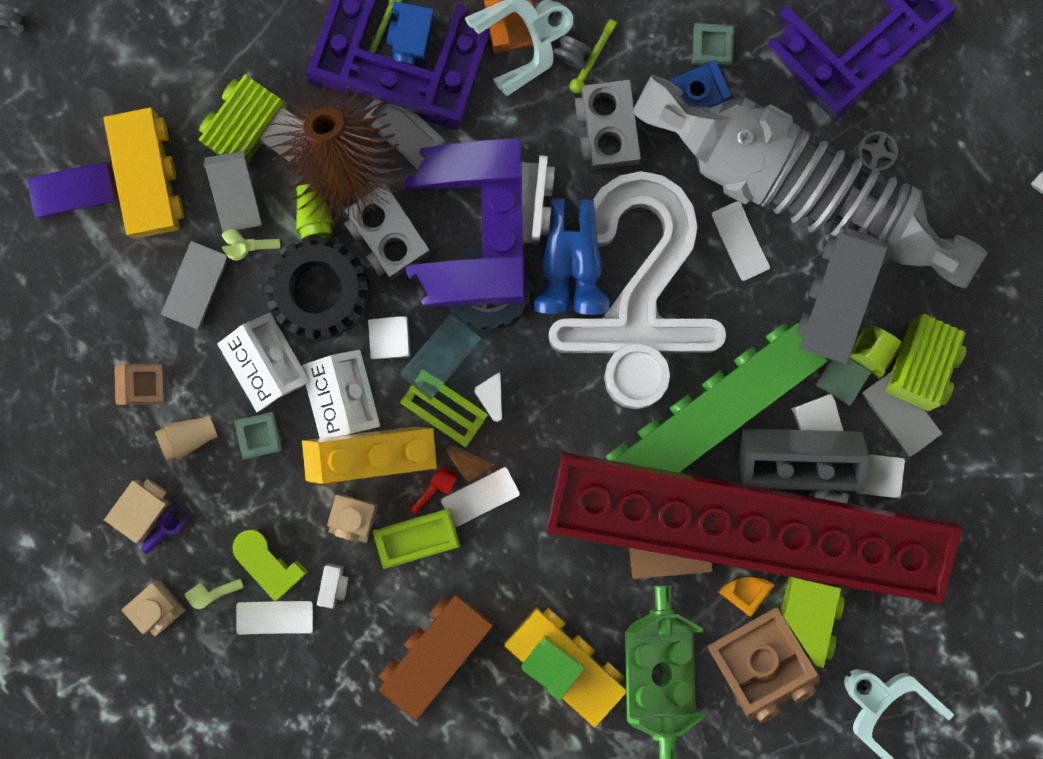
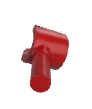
[409,468,458,515]

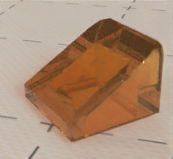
[446,445,494,481]

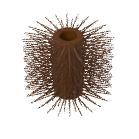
[266,77,406,227]

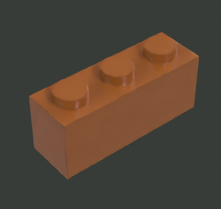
[378,593,493,721]

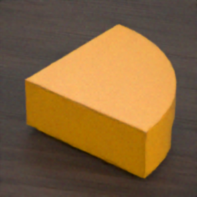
[718,576,775,617]

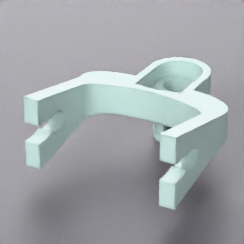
[465,0,573,96]
[844,669,954,759]

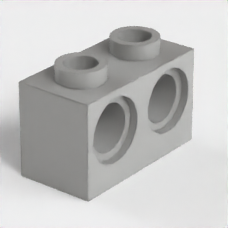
[575,80,641,171]
[344,183,431,280]

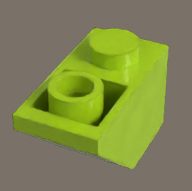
[781,576,845,668]

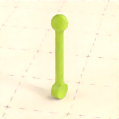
[368,0,403,54]
[569,19,617,94]

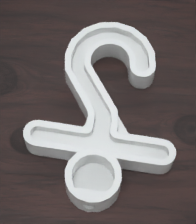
[548,171,726,409]

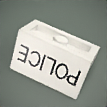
[218,313,310,412]
[301,350,381,438]

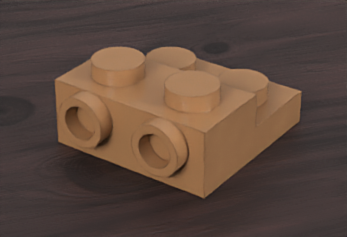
[707,607,820,723]

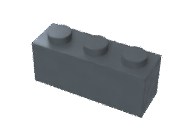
[796,226,889,364]
[739,428,869,491]

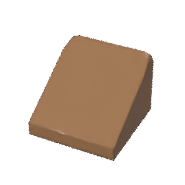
[114,364,164,405]

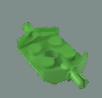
[625,585,705,759]

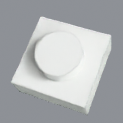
[317,563,349,608]

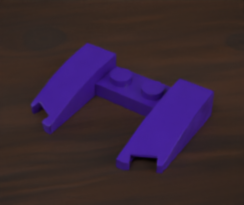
[307,0,490,130]
[768,0,956,122]
[405,138,525,307]

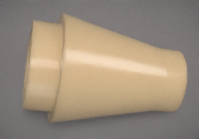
[155,415,218,462]

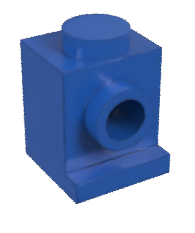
[387,1,435,66]
[670,59,731,107]

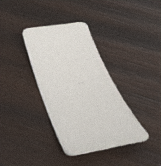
[712,201,770,281]
[441,467,520,527]
[236,601,313,635]

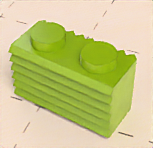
[199,74,288,163]
[885,314,966,411]

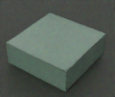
[691,23,734,67]
[815,358,871,406]
[234,412,283,460]

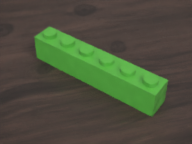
[605,322,828,473]

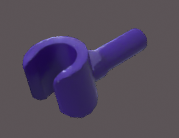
[141,503,190,554]

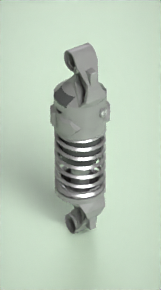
[632,75,988,288]

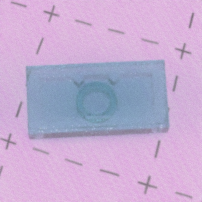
[400,313,481,400]

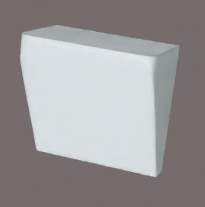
[260,107,306,162]
[368,316,411,360]
[474,372,502,422]
[791,394,843,431]
[856,455,905,498]

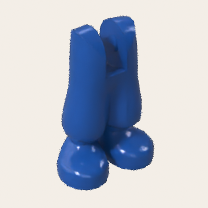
[534,199,610,315]

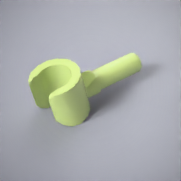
[222,229,280,261]
[185,579,244,609]

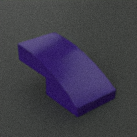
[27,162,119,219]

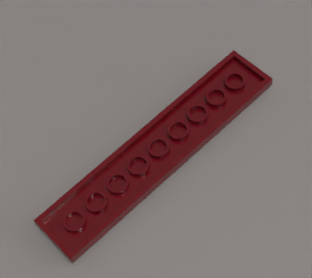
[546,451,963,604]

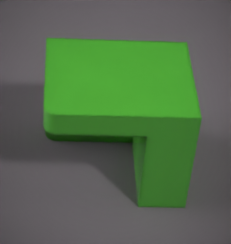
[521,635,584,701]

